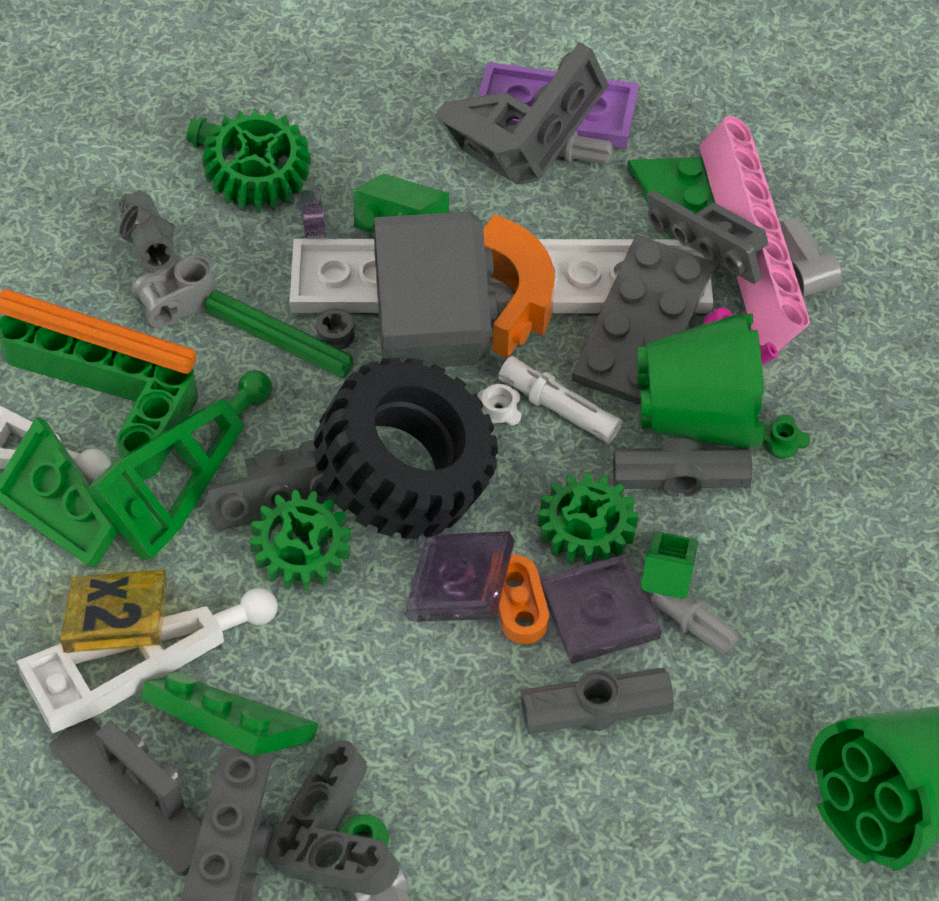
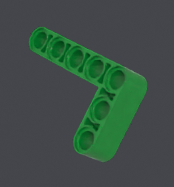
[0,315,198,480]

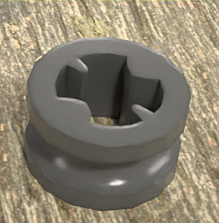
[315,309,355,350]

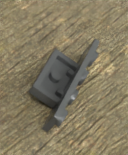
[646,190,769,284]
[206,440,337,530]
[49,718,201,877]
[180,748,272,901]

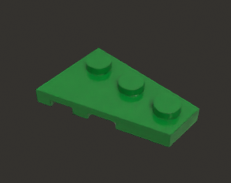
[627,157,715,240]
[0,417,119,567]
[141,672,319,757]

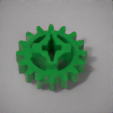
[537,472,638,567]
[250,490,351,591]

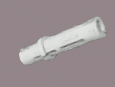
[498,356,623,444]

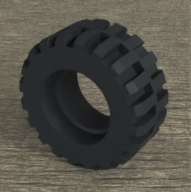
[313,357,498,539]

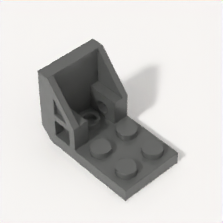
[435,42,609,185]

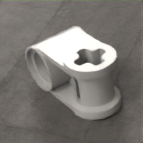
[132,255,217,328]

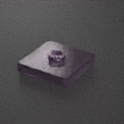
[404,531,515,622]
[540,553,662,664]

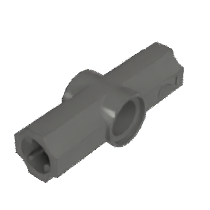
[117,190,177,273]
[613,438,752,497]
[520,667,674,734]

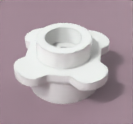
[477,384,521,426]

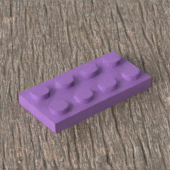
[478,62,639,149]

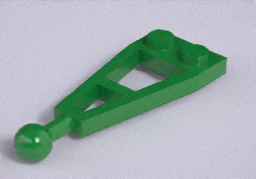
[86,370,272,561]

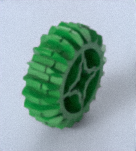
[202,108,311,212]

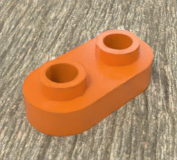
[491,555,549,644]

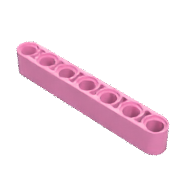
[700,115,810,352]

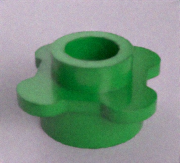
[763,414,810,459]

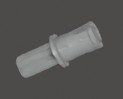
[558,131,612,164]
[651,593,739,654]

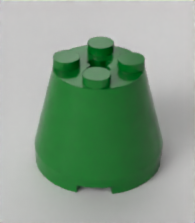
[636,314,764,449]
[808,706,939,871]

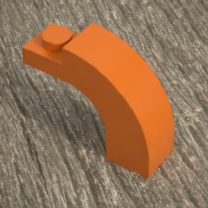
[483,214,555,359]

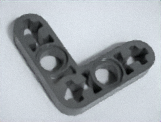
[267,741,399,895]

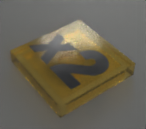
[60,569,167,653]

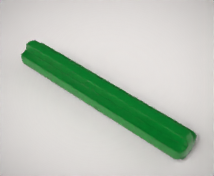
[204,290,353,378]

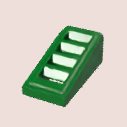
[641,531,699,599]

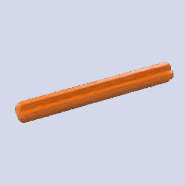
[0,289,197,374]

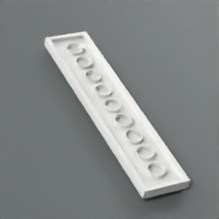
[289,239,713,314]

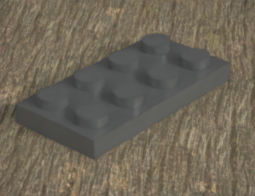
[572,234,715,405]

